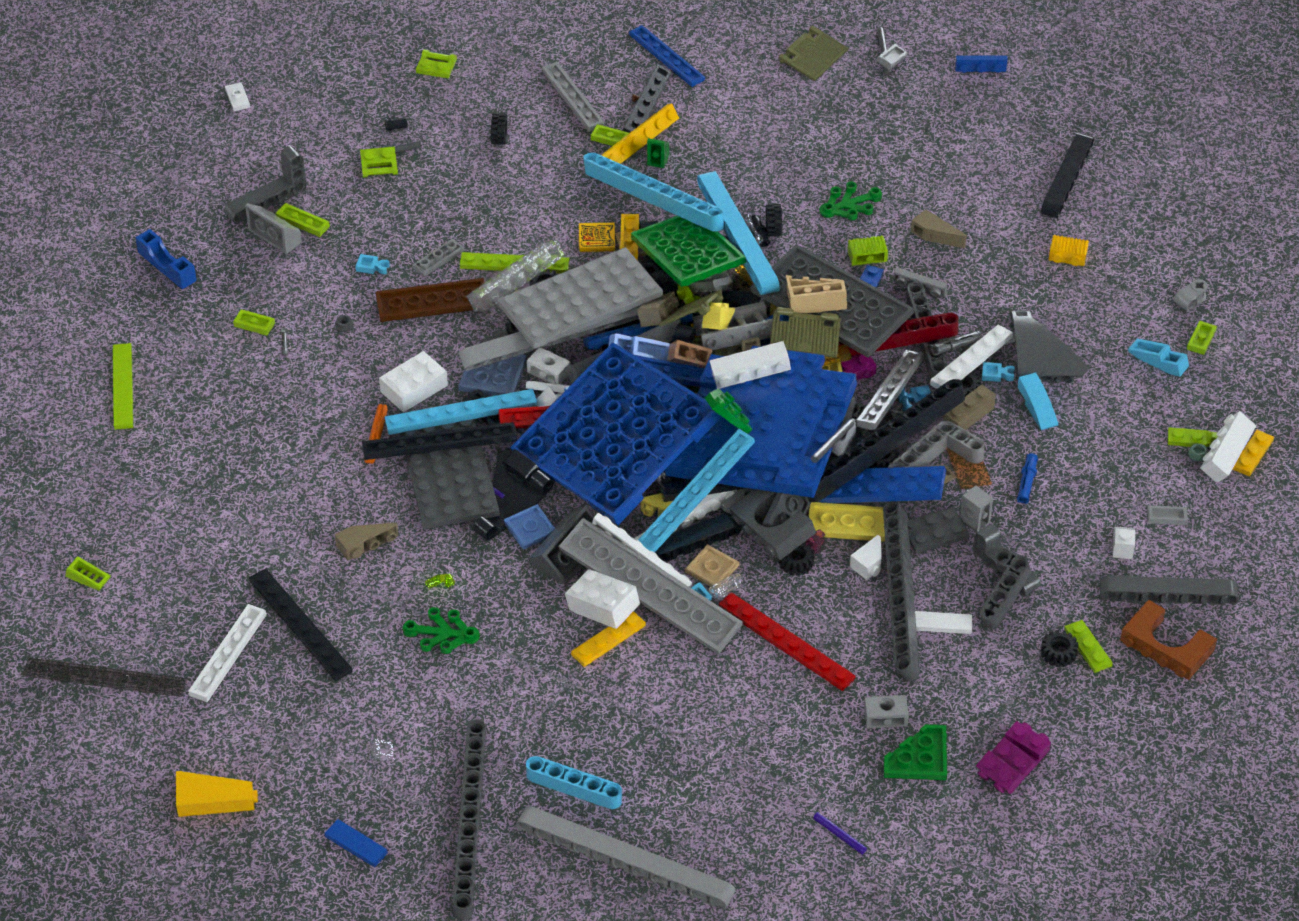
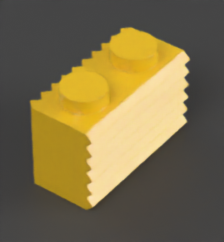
[1049,235,1089,266]

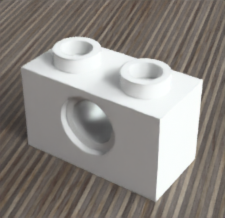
[527,347,570,384]

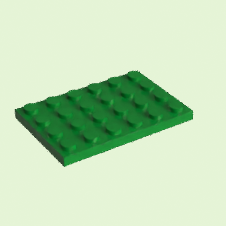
[631,216,746,287]

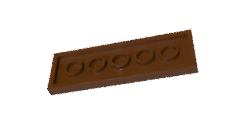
[375,278,489,322]

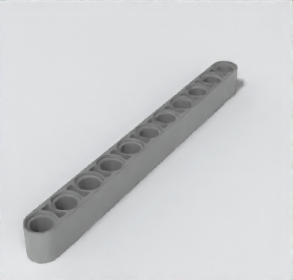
[458,305,641,371]
[516,806,736,910]

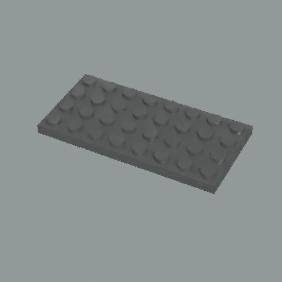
[751,244,914,358]
[400,419,500,529]

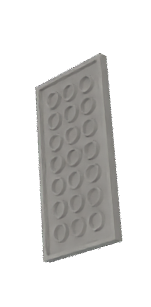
[498,247,663,349]

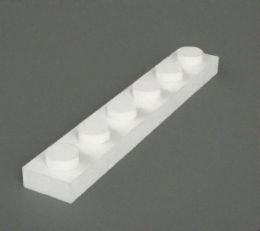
[930,325,1013,389]
[592,513,692,588]
[189,604,266,702]

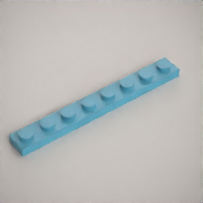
[385,389,537,435]
[638,429,755,553]

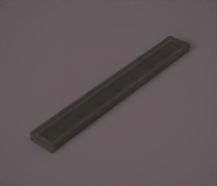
[23,658,187,697]

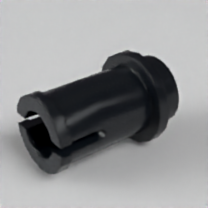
[385,117,407,132]

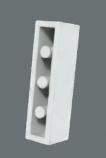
[710,341,791,389]
[1200,411,1256,482]

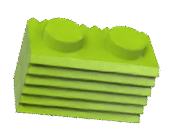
[847,235,888,266]

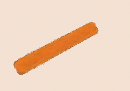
[364,404,388,464]

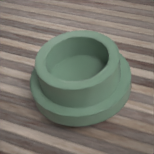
[1188,444,1208,461]

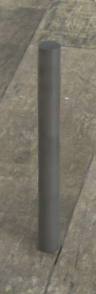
[877,27,892,75]
[811,419,854,463]

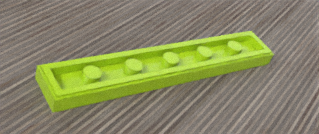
[113,343,134,430]

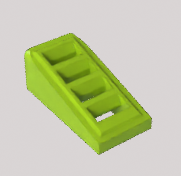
[65,556,111,591]

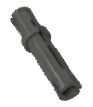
[931,330,982,356]

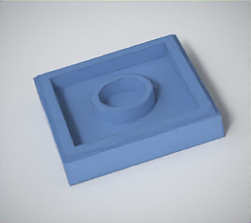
[504,504,555,550]

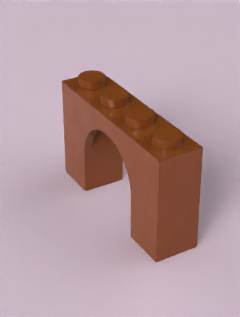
[1120,600,1217,680]

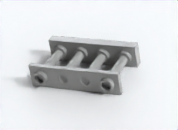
[692,301,773,350]

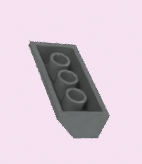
[529,505,595,585]

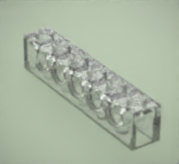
[467,240,565,312]

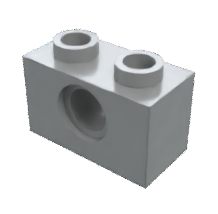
[960,485,993,532]
[864,695,909,728]

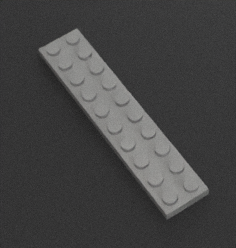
[559,518,743,655]

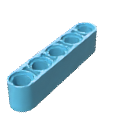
[526,756,622,809]

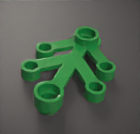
[819,181,882,220]
[402,607,480,654]

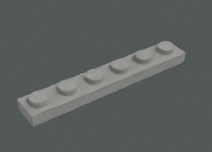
[542,62,604,132]

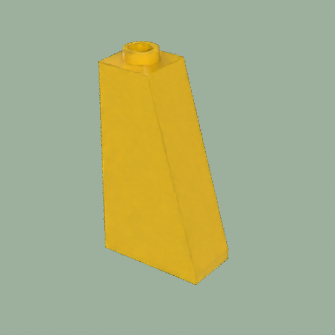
[176,771,258,817]

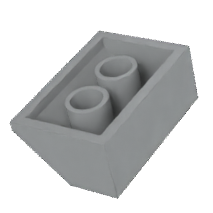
[245,203,302,254]

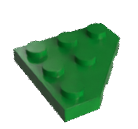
[705,388,753,434]
[884,724,947,780]

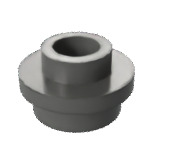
[335,315,353,332]

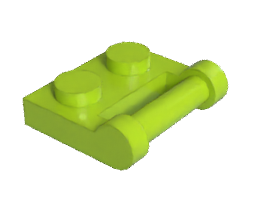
[416,49,457,78]
[360,146,398,178]

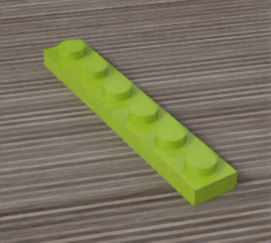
[460,252,569,274]

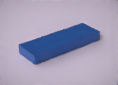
[324,819,388,868]

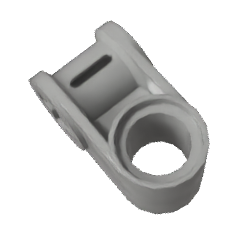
[1173,279,1208,312]

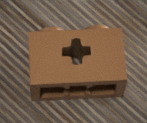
[667,340,712,368]

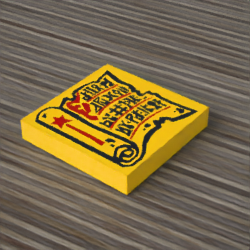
[579,222,615,252]

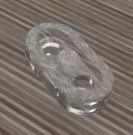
[709,574,743,599]

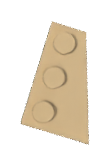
[786,275,847,314]

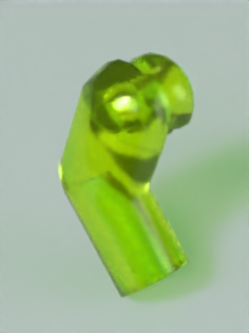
[425,574,455,590]

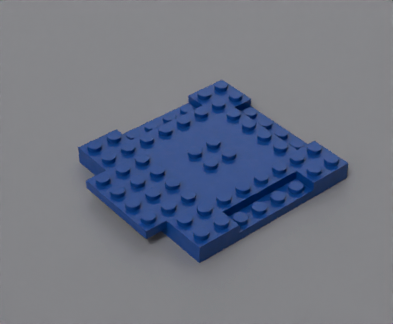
[665,346,857,498]

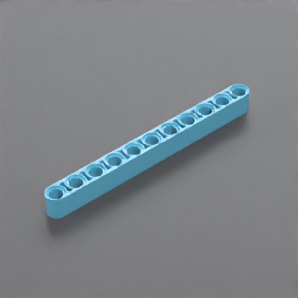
[583,153,724,231]
[697,171,780,295]

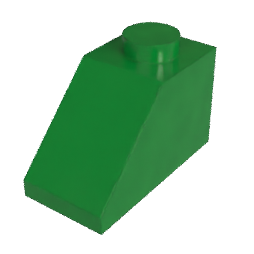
[647,138,669,168]

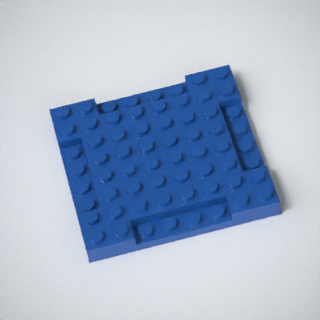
[510,342,722,526]

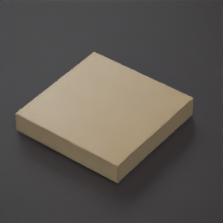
[685,545,740,590]

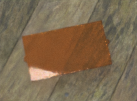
[946,447,992,489]

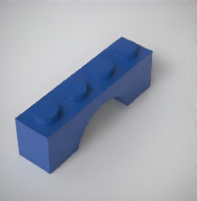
[135,229,197,290]

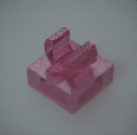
[805,529,825,555]

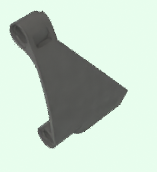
[1010,310,1089,383]

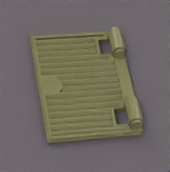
[778,25,849,81]
[659,289,723,327]
[770,307,841,358]

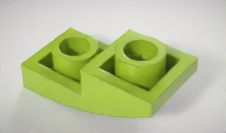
[676,283,698,313]

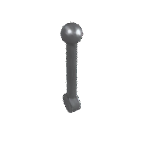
[281,328,289,356]

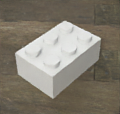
[379,351,448,413]
[565,569,640,629]

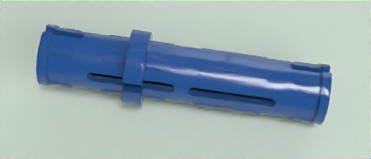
[1016,453,1038,504]

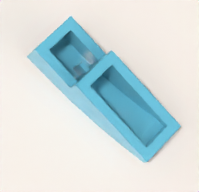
[1128,338,1189,377]
[1017,373,1058,430]

